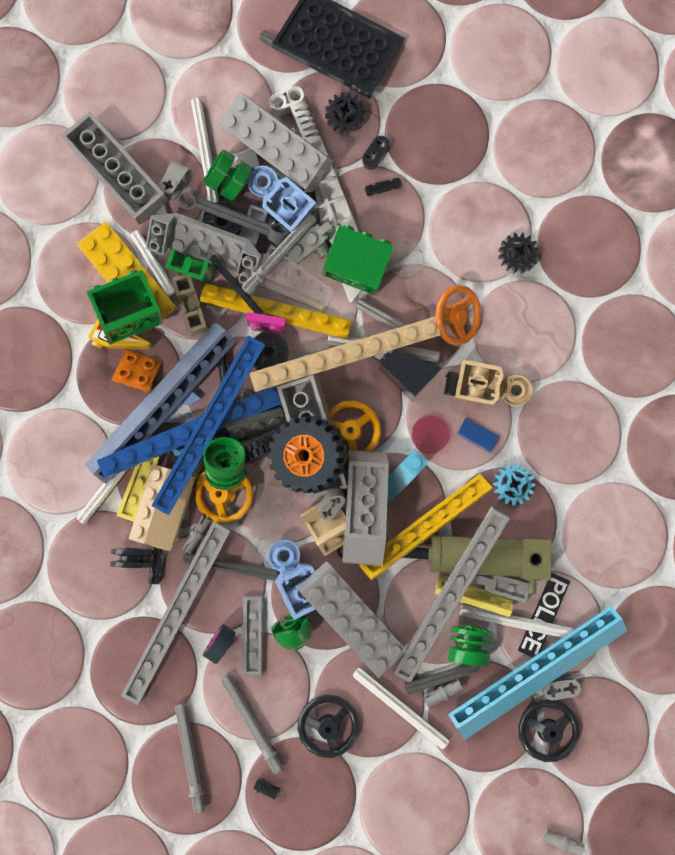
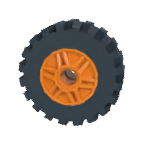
[268,416,347,493]

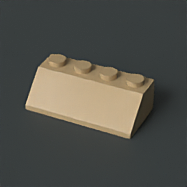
[129,464,196,552]

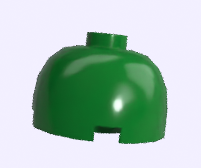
[271,615,312,650]

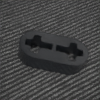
[362,136,389,170]

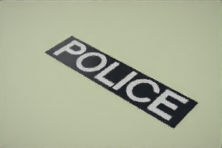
[518,573,570,658]

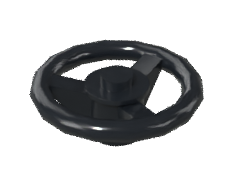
[297,695,360,758]
[518,699,580,762]

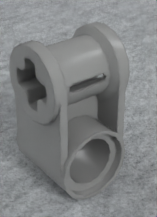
[160,161,191,200]

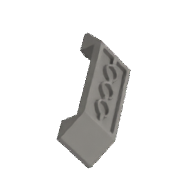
[145,213,261,285]
[342,450,389,566]

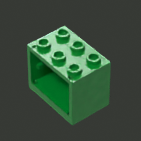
[322,225,394,296]
[86,270,164,345]

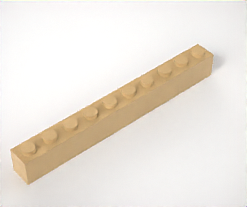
[249,317,441,392]

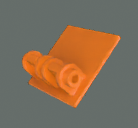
[111,350,162,393]

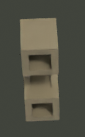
[171,274,208,337]

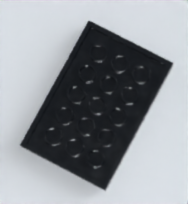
[272,0,405,99]

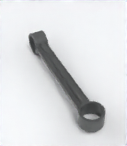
[178,187,289,244]

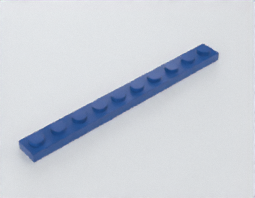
[151,335,265,516]
[97,386,282,479]

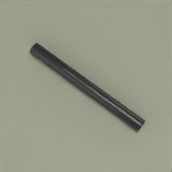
[209,255,263,314]

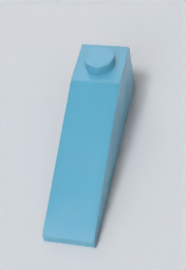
[387,449,428,506]

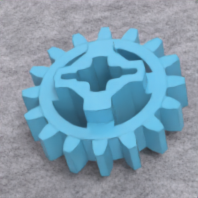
[492,464,535,506]

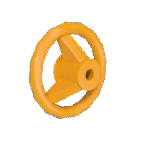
[329,400,381,461]
[195,470,253,524]

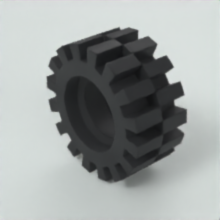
[243,435,273,464]

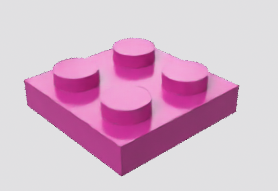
[246,312,287,335]

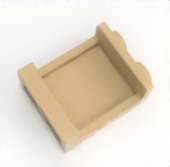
[300,504,346,556]

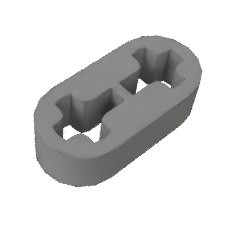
[318,488,345,520]
[542,678,581,700]

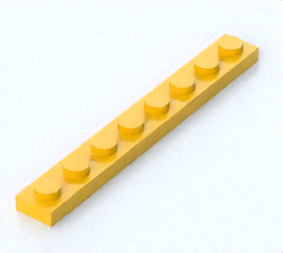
[200,283,352,339]
[359,474,493,581]

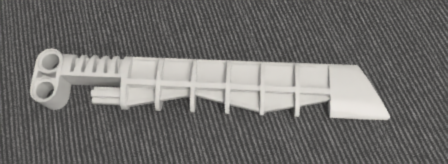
[270,86,361,302]

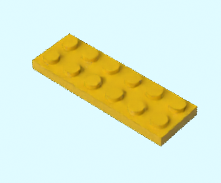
[76,221,177,332]

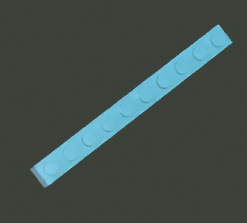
[448,606,627,740]

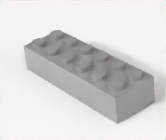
[219,92,333,192]
[61,111,168,225]
[277,375,348,499]
[297,561,407,678]

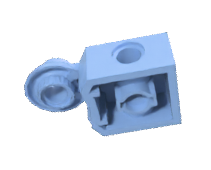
[247,166,318,232]
[268,540,315,620]

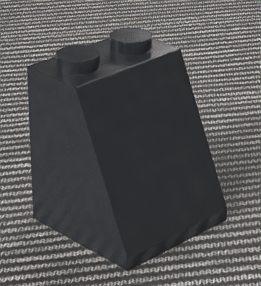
[379,350,442,401]

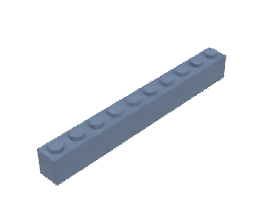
[85,323,236,484]

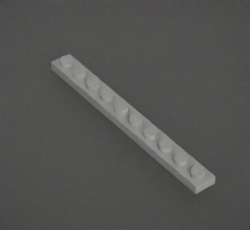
[393,507,510,682]
[121,521,231,705]

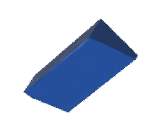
[456,418,499,453]

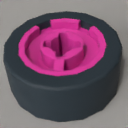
[203,624,236,664]

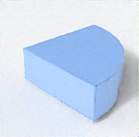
[180,391,201,405]

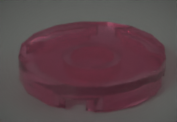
[411,415,449,454]

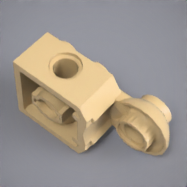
[455,360,532,406]

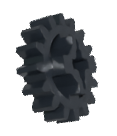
[325,92,365,134]
[498,233,540,274]

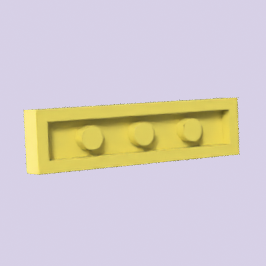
[116,456,161,522]
[435,576,513,617]

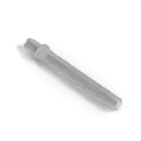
[242,214,316,294]
[221,675,283,774]
[175,703,206,813]

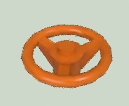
[435,284,482,346]

